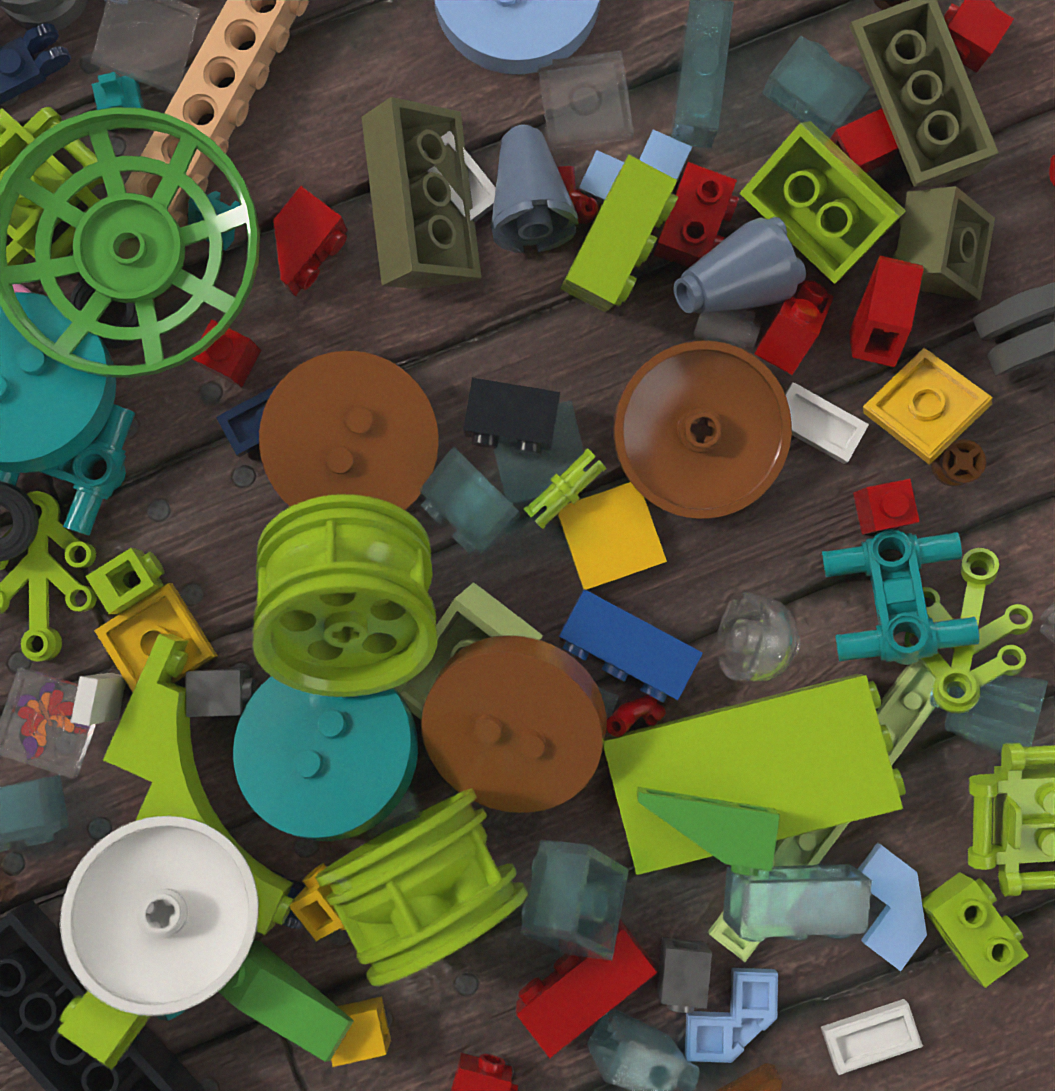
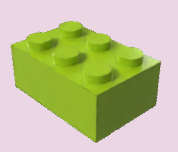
[739,121,906,284]
[560,155,678,312]

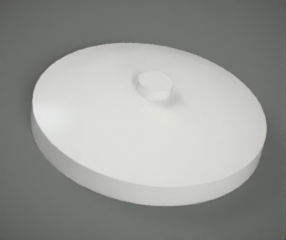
[60,816,259,1015]

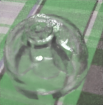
[717,592,800,682]

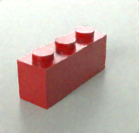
[516,919,657,1059]

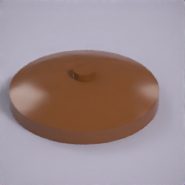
[613,341,792,519]

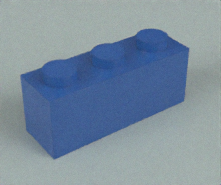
[558,589,703,703]

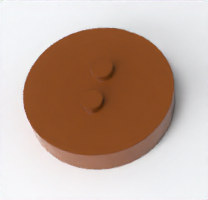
[259,351,438,510]
[422,635,607,813]

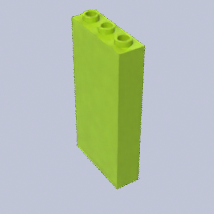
[603,674,906,875]

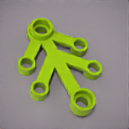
[0,491,97,662]
[904,548,1033,713]

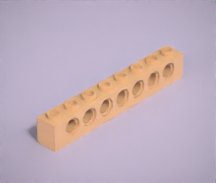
[119,0,309,259]

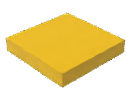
[863,348,993,465]
[557,482,667,590]
[94,583,218,692]

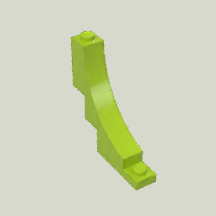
[103,634,294,935]

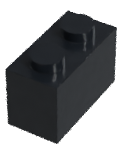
[463,377,561,456]

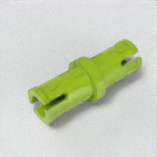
[524,448,607,529]

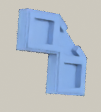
[579,129,692,204]
[852,843,927,971]
[685,968,778,1063]

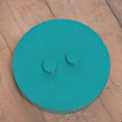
[0,292,116,473]
[233,676,418,841]

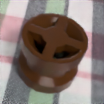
[931,439,986,487]

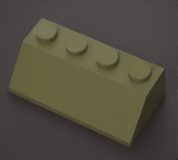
[849,0,999,187]
[362,97,481,289]

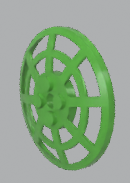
[0,107,260,378]

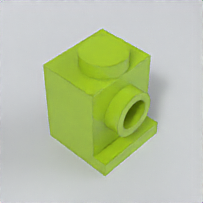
[85,548,165,615]

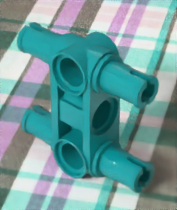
[0,404,136,536]
[822,529,980,665]

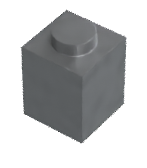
[186,669,257,717]
[657,937,712,1013]

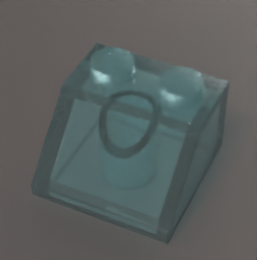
[419,447,520,555]

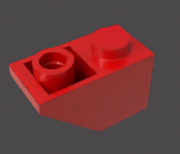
[273,186,348,297]
[849,255,924,367]
[754,280,834,375]

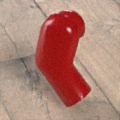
[557,166,599,224]
[606,695,666,737]

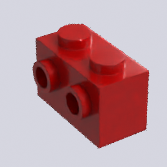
[654,162,739,268]

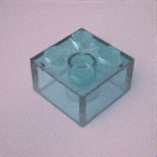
[521,840,629,961]

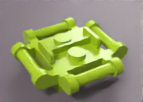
[0,107,104,266]
[968,743,1055,897]

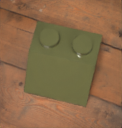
[893,186,995,301]

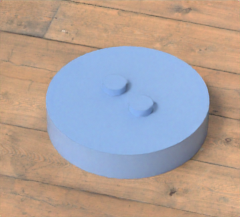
[434,0,601,74]

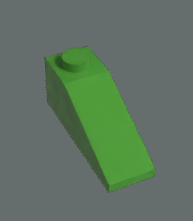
[637,787,780,876]
[218,941,354,1062]

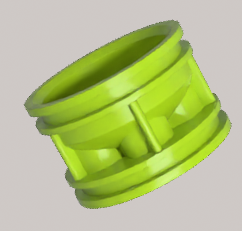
[253,494,437,697]
[315,788,528,986]

